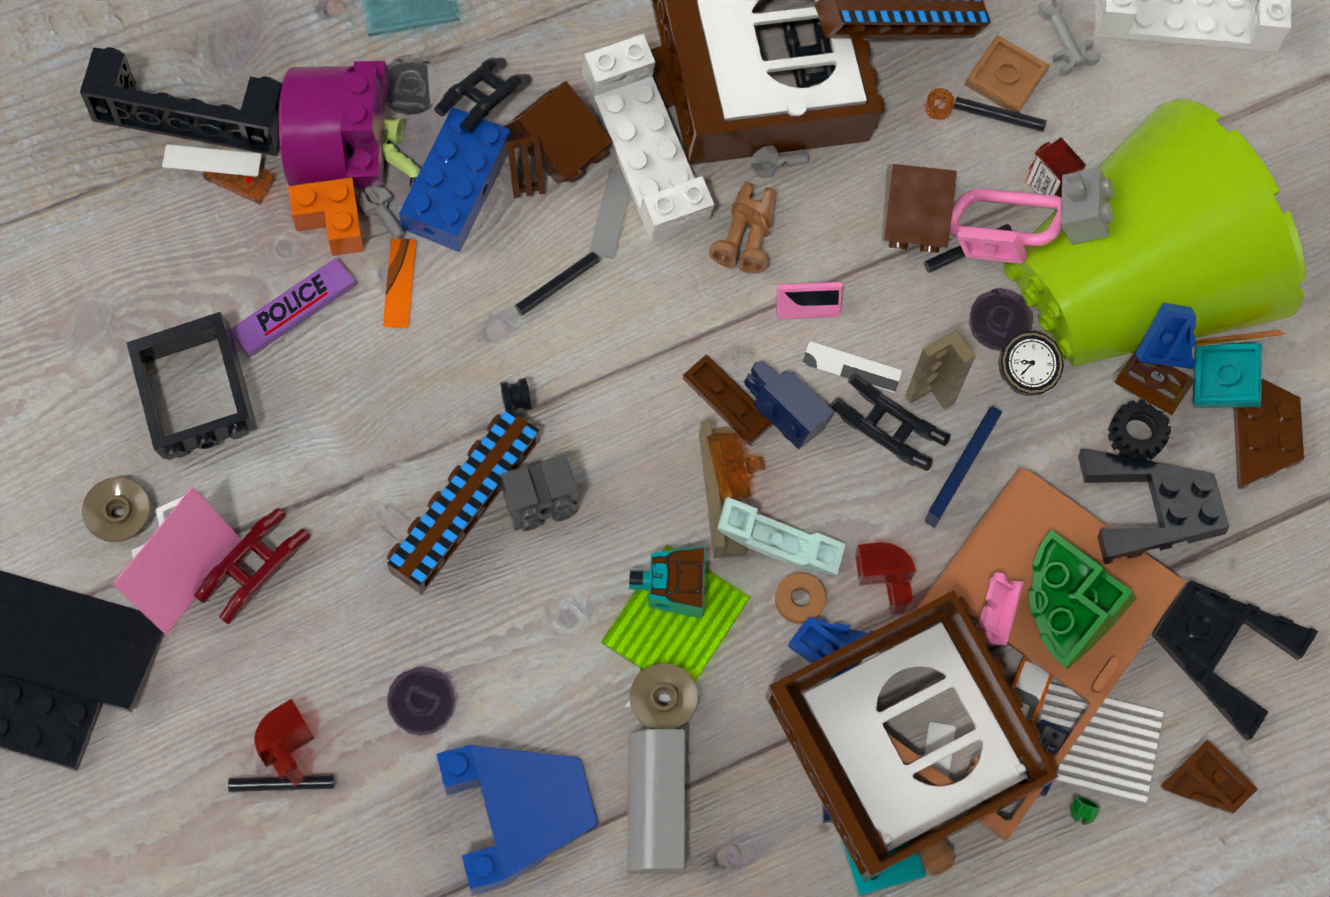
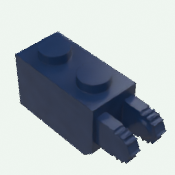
[744,361,835,450]

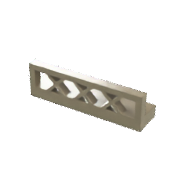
[905,329,976,409]
[699,420,747,559]

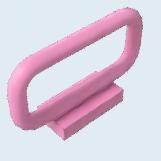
[949,189,1063,264]

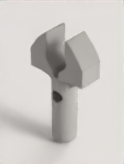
[750,145,809,179]
[359,186,405,239]

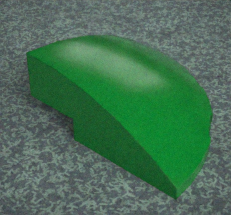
[1028,530,1136,669]

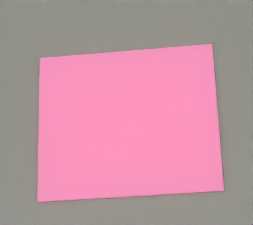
[113,486,242,635]

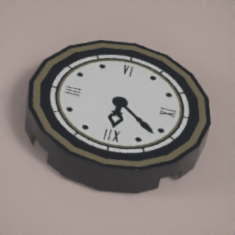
[998,331,1064,396]

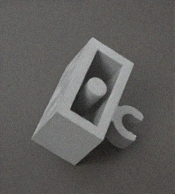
[1060,166,1114,245]

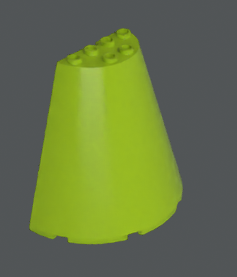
[1003,98,1306,366]

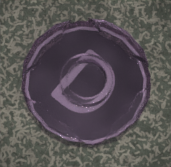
[968,288,1034,351]
[387,666,456,736]

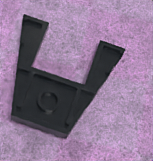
[1078,449,1229,564]
[1152,580,1319,741]

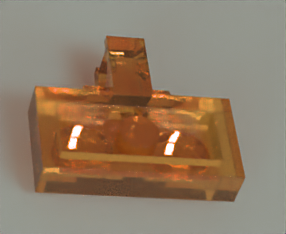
[707,433,766,501]

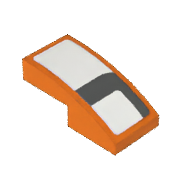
[1010,657,1052,722]

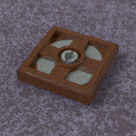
[1114,350,1195,415]

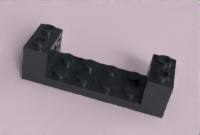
[80,47,282,156]

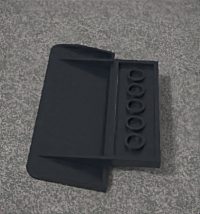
[0,570,164,771]

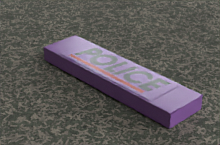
[231,258,356,358]

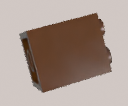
[504,81,613,183]
[881,164,957,253]

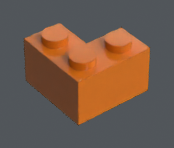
[288,177,364,256]

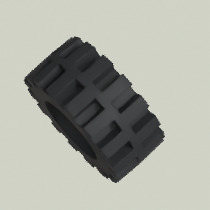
[1108,399,1171,460]

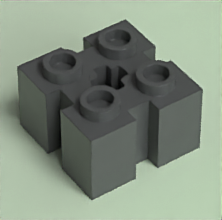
[501,454,578,531]

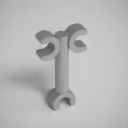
[1038,0,1101,76]

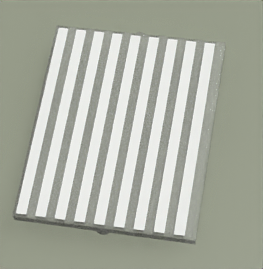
[1037,682,1165,810]

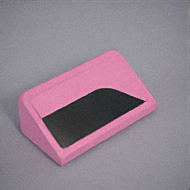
[775,282,842,319]

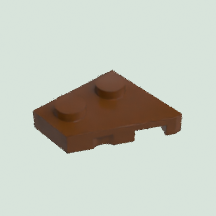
[1160,740,1258,814]

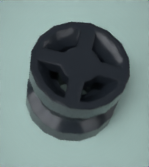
[500,378,532,412]

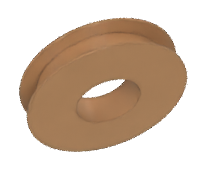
[775,573,826,624]

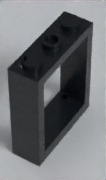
[126,312,258,460]

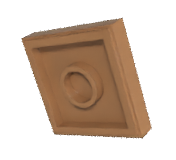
[964,35,1050,113]

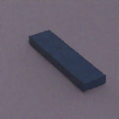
[925,406,1002,528]

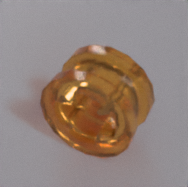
[925,88,955,120]

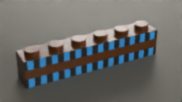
[814,0,991,38]
[387,408,540,595]

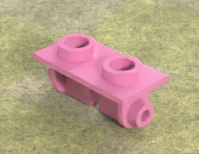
[976,573,1024,646]

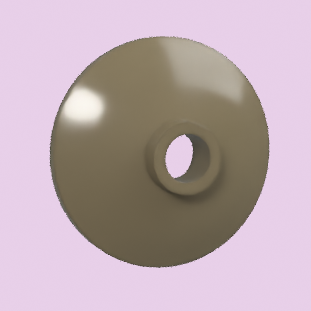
[82,477,150,542]
[630,663,698,730]

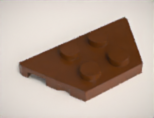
[1233,378,1304,489]

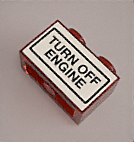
[1026,137,1086,209]

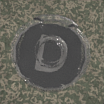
[385,55,442,115]

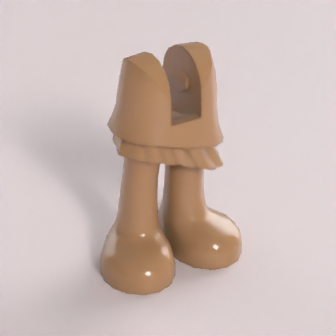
[709,182,776,273]

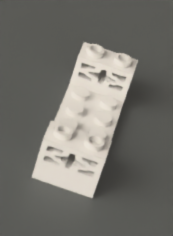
[1095,0,1291,52]
[582,34,714,241]

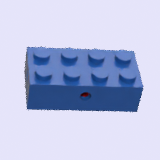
[399,107,511,252]

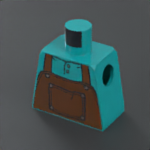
[629,547,705,618]

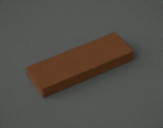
[682,354,773,446]

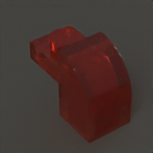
[854,542,916,615]
[254,699,315,787]

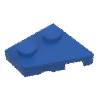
[1135,303,1196,369]
[787,617,874,679]

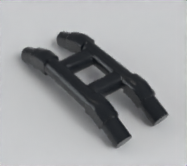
[782,18,843,107]
[434,57,532,134]
[830,372,951,471]

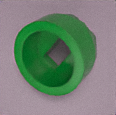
[1070,796,1101,825]

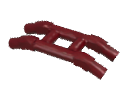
[194,508,310,624]

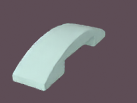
[717,497,845,576]

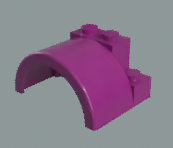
[279,61,389,187]

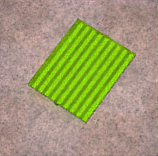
[601,544,751,683]

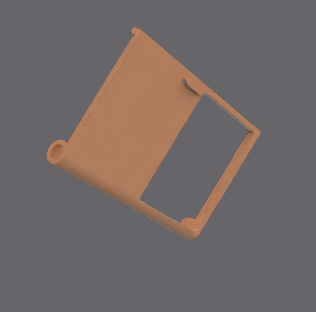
[885,468,1186,841]

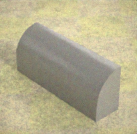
[627,729,685,874]

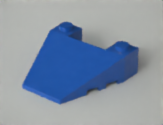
[436,745,598,896]

